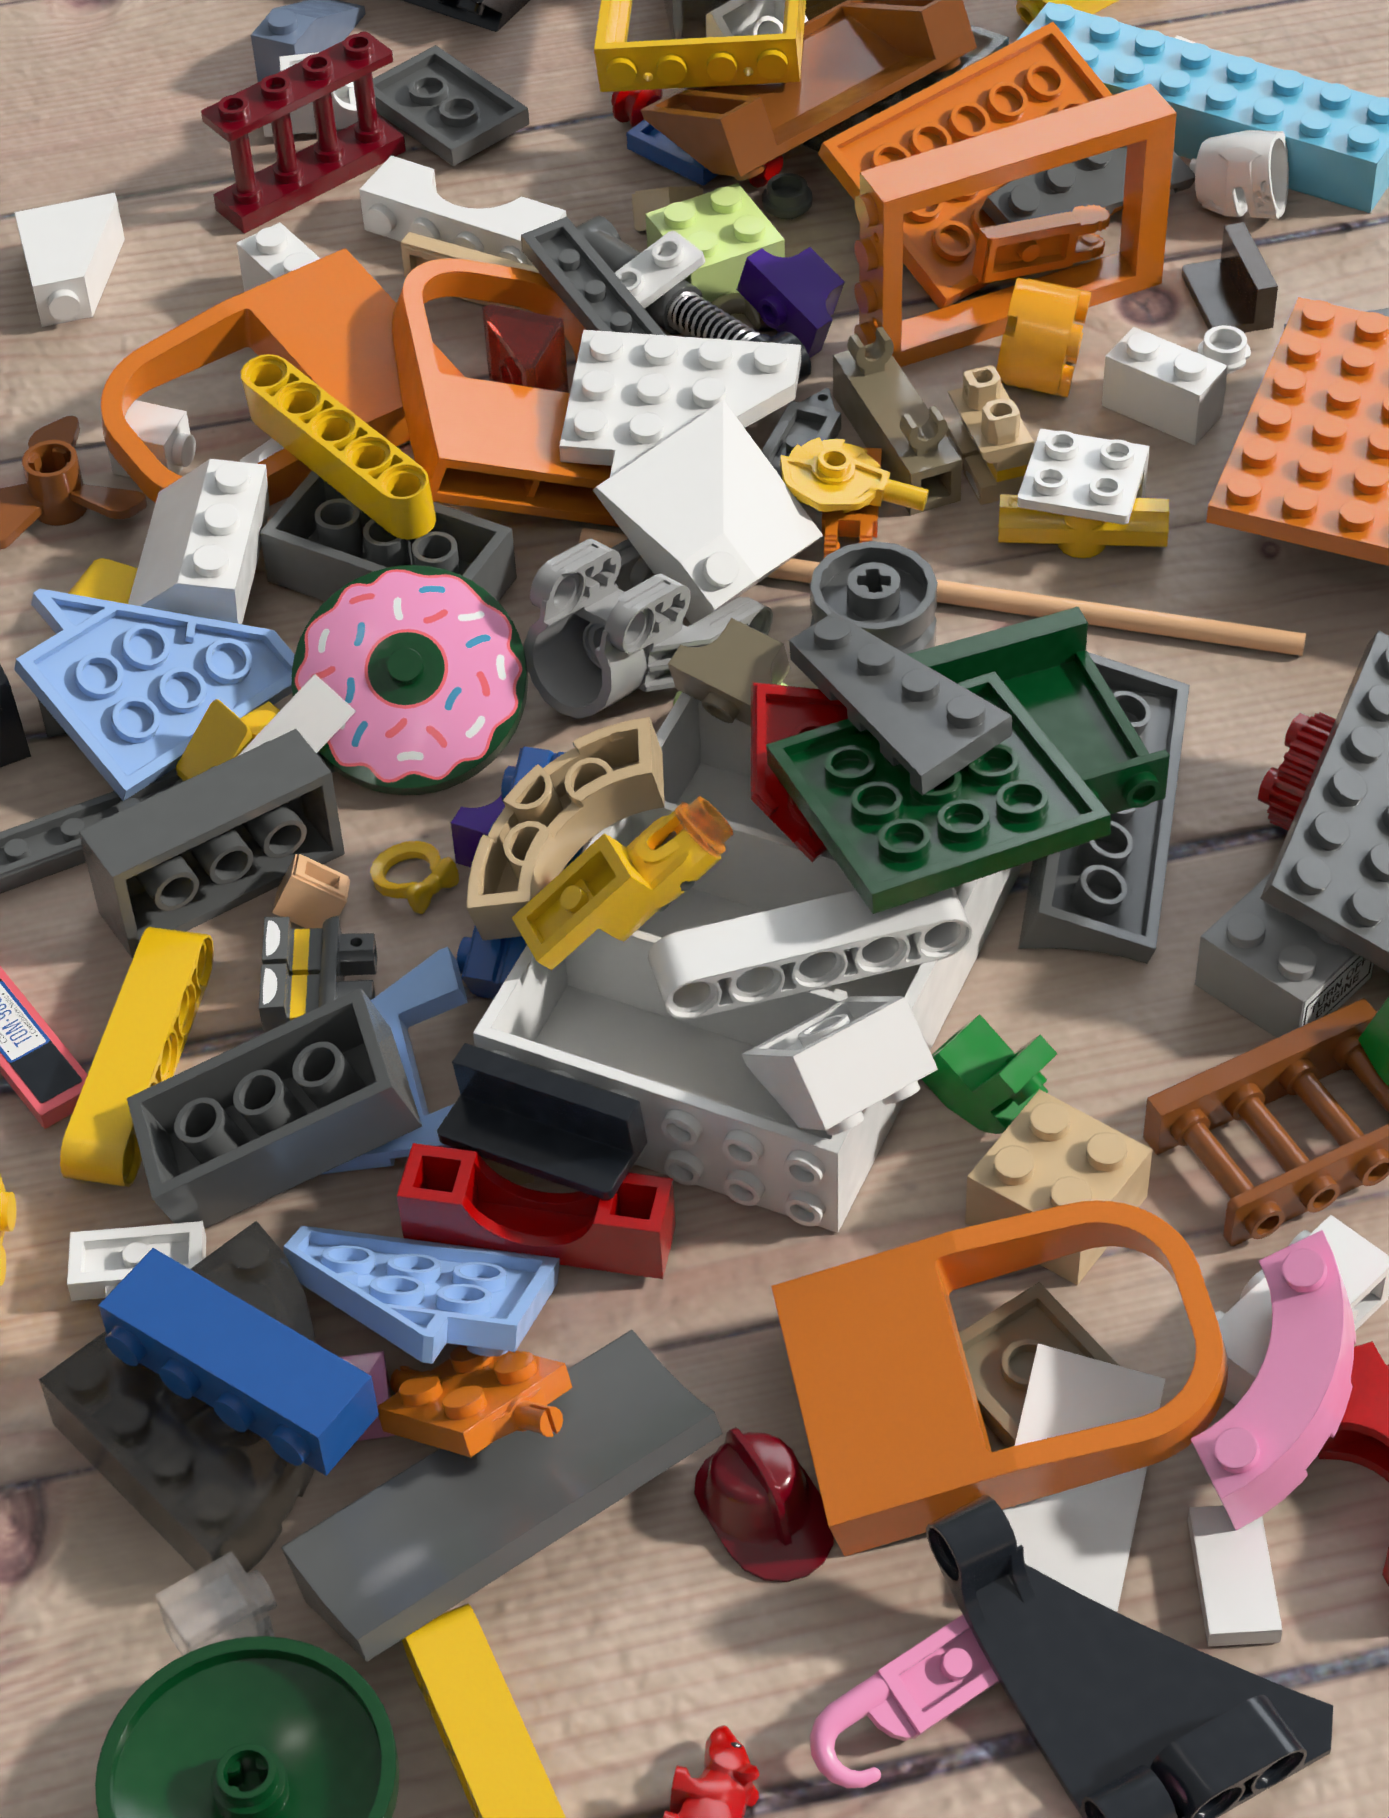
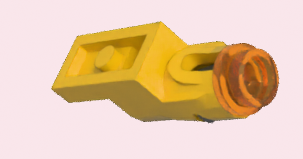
[512,796,734,970]

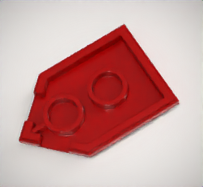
[751,682,848,862]

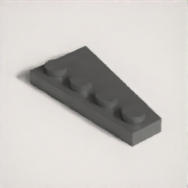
[982,146,1195,225]
[789,612,1012,795]

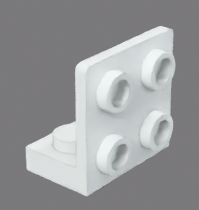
[1017,429,1150,525]

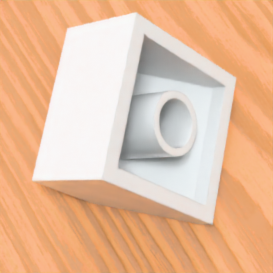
[742,996,938,1135]

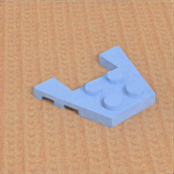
[320,946,468,1175]

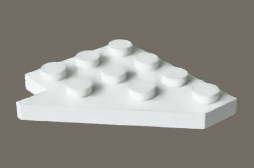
[559,330,801,477]

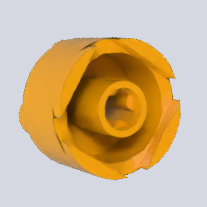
[996,277,1092,398]

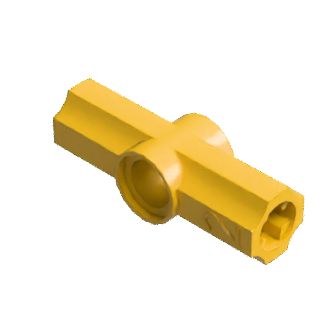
[998,494,1170,558]

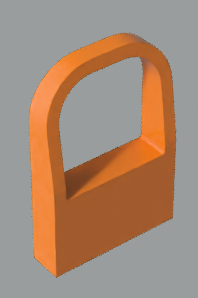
[101,248,465,506]
[392,258,619,527]
[771,1200,1228,1557]

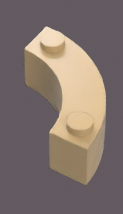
[467,717,665,941]

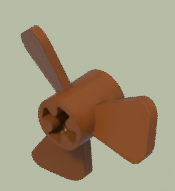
[0,416,147,549]

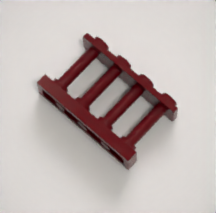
[201,31,406,234]

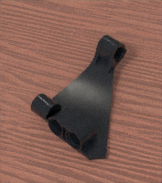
[926,1495,1333,1818]

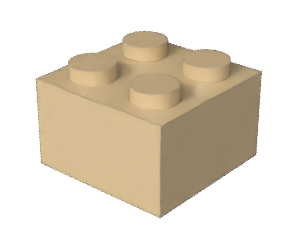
[965,1089,1152,1285]

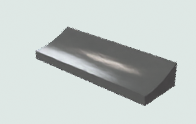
[1018,652,1190,964]
[281,1330,723,1662]

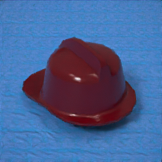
[694,1427,834,1582]

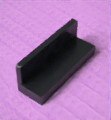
[437,1043,647,1200]

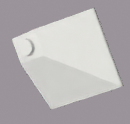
[593,400,823,625]

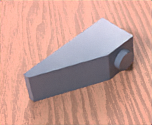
[251,0,366,82]

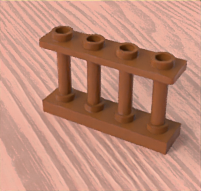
[1143,998,1389,1247]

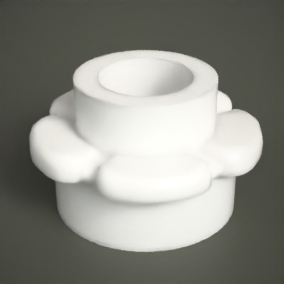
[1197,325,1251,374]

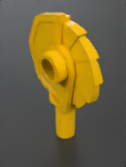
[780,437,929,513]

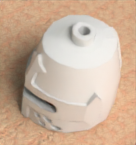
[1189,130,1289,219]

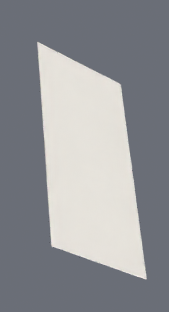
[1002,1344,1165,1612]

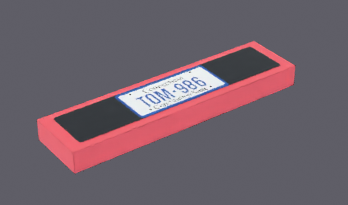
[0,966,88,1129]

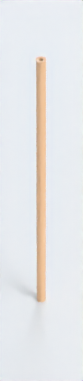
[579,528,1306,656]

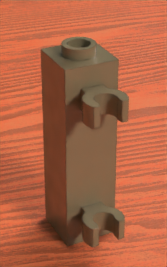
[833,327,962,516]

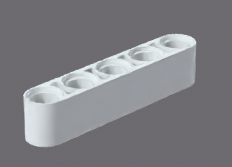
[648,887,973,1020]

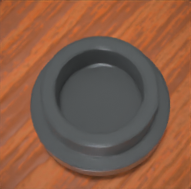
[762,173,813,220]

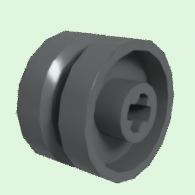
[810,541,938,654]

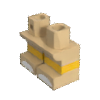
[946,365,1034,505]

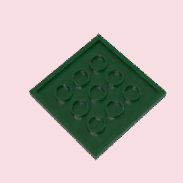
[766,671,1111,914]

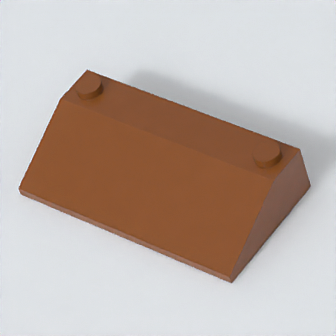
[641,0,977,181]

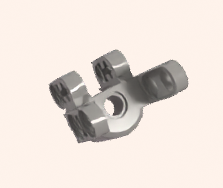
[524,538,773,719]

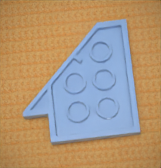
[14,589,295,801]
[282,1226,560,1364]

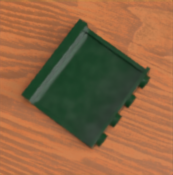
[907,607,1170,814]

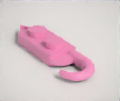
[810,1614,999,1788]

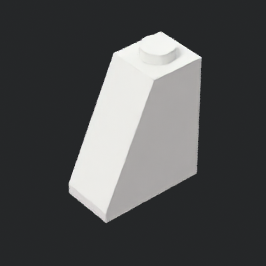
[14,193,125,327]

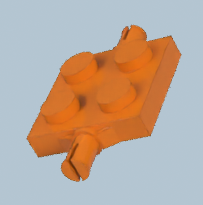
[377,1345,573,1458]

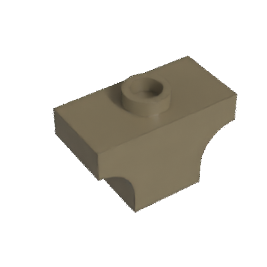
[668,618,790,727]

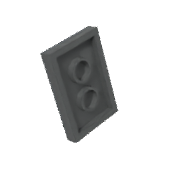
[373,45,529,166]

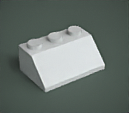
[128,459,270,624]

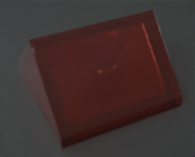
[482,304,569,393]

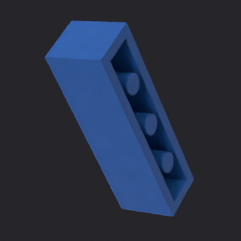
[98,1248,379,1476]

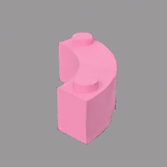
[1191,1230,1356,1531]

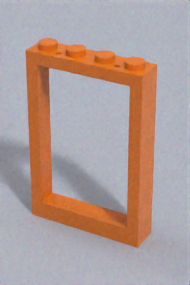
[854,84,1177,368]

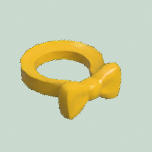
[370,841,459,914]

